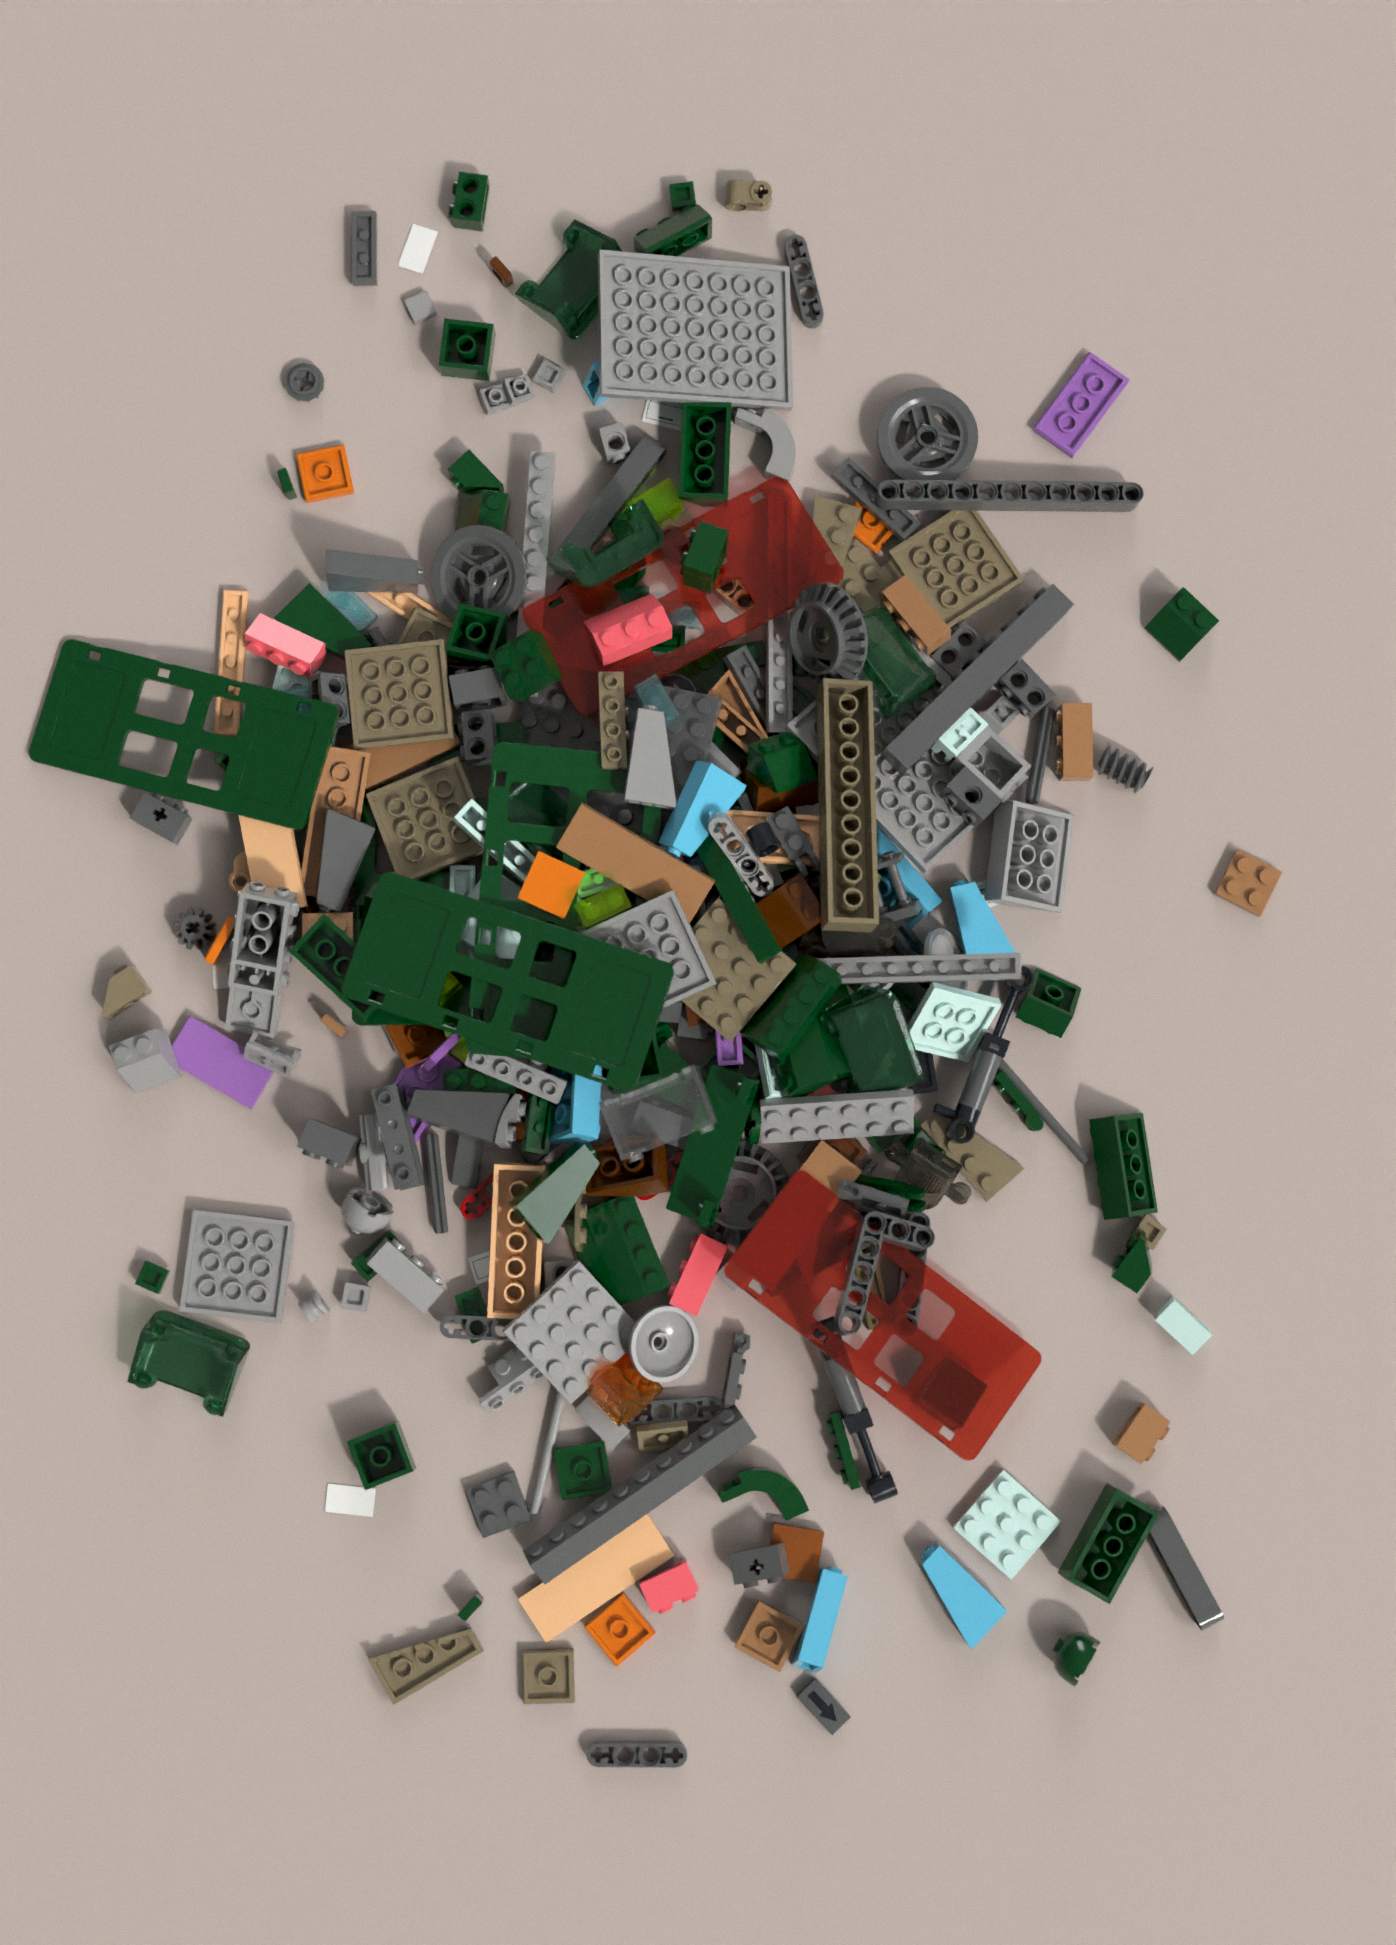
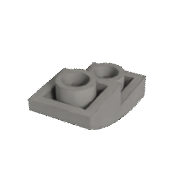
[478,374,535,415]
[495,1094,528,1149]
[575,1392,631,1449]

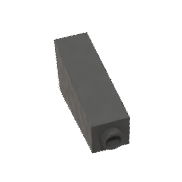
[326,549,423,593]
[314,807,375,913]
[405,1090,511,1147]

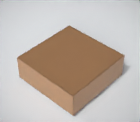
[320,1014,348,1038]

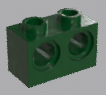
[449,172,490,232]

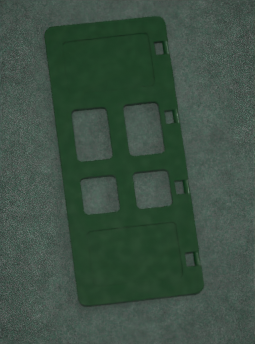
[29,639,340,830]
[341,872,674,1091]

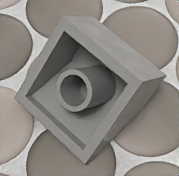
[109,1029,181,1093]

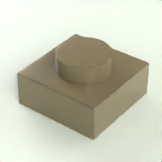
[1130,1215,1167,1250]

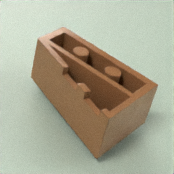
[707,670,768,755]

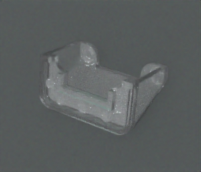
[599,1065,718,1163]

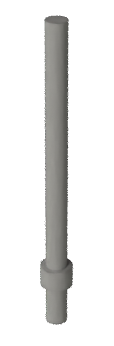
[529,1388,566,1515]

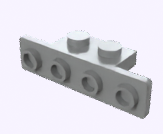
[465,1052,567,1104]
[479,1346,544,1413]

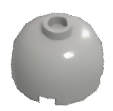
[341,1187,394,1235]

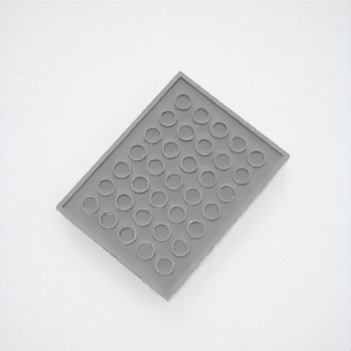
[597,250,793,411]
[785,637,1018,874]

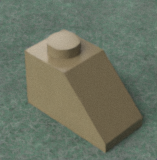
[102,965,152,1020]

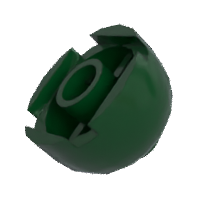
[1052,1632,1100,1687]

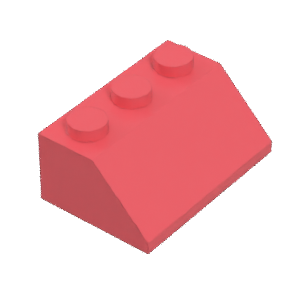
[583,593,672,667]

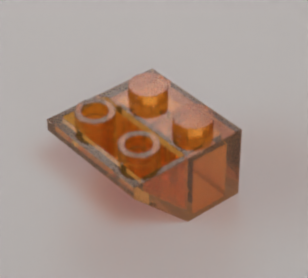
[586,1353,663,1427]

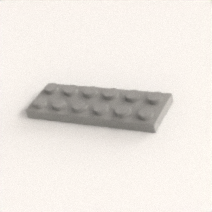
[760,1089,914,1144]

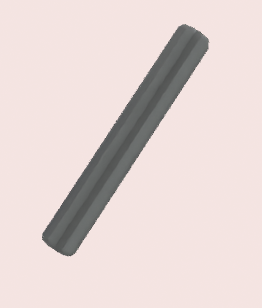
[1025,707,1055,804]
[424,1134,448,1234]

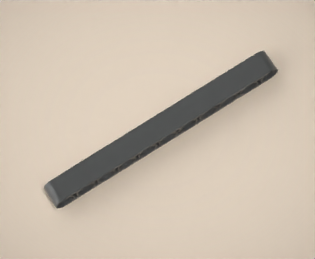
[506,435,667,643]
[874,480,1144,512]

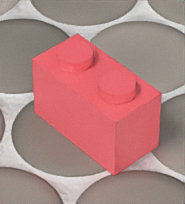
[639,1559,699,1614]

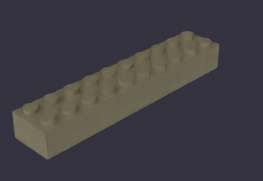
[816,678,879,932]

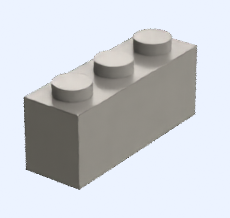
[365,1237,445,1313]

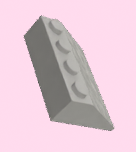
[984,800,1074,913]

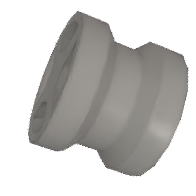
[299,1291,330,1324]

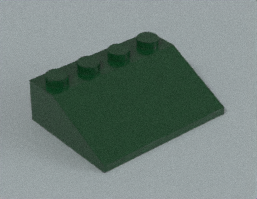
[565,1196,670,1306]

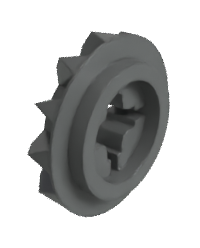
[285,363,325,402]

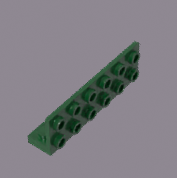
[666,1065,760,1227]

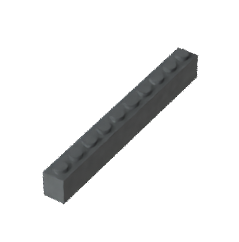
[881,584,1074,776]
[523,1404,757,1584]

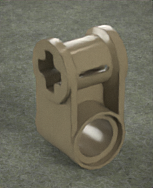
[726,179,772,211]

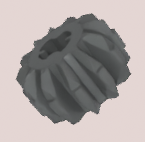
[173,908,217,950]

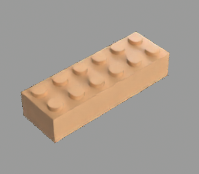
[487,1162,547,1319]

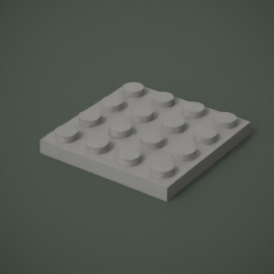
[580,890,717,1008]
[179,1210,295,1323]
[502,1260,636,1404]

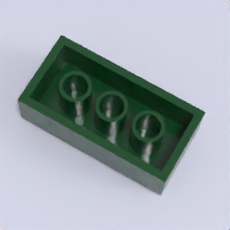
[289,914,385,1022]

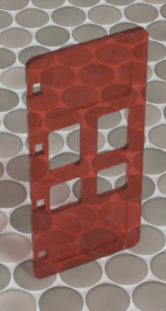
[522,476,844,717]
[724,1171,1042,1461]

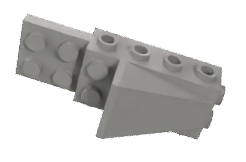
[225,881,300,1039]

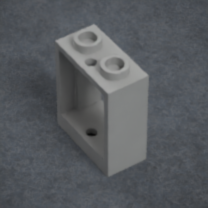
[949,726,1031,803]

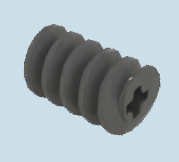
[1097,744,1153,794]

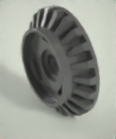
[877,387,978,480]
[431,525,528,621]
[788,583,868,683]
[695,1141,789,1245]

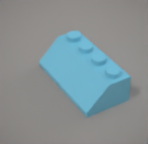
[876,826,943,929]
[550,1065,603,1144]

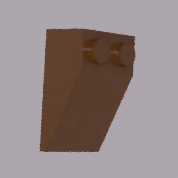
[757,874,821,949]
[586,1133,668,1196]

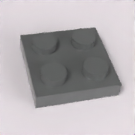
[466,1471,532,1538]

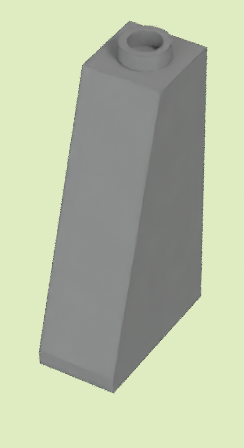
[622,705,676,810]

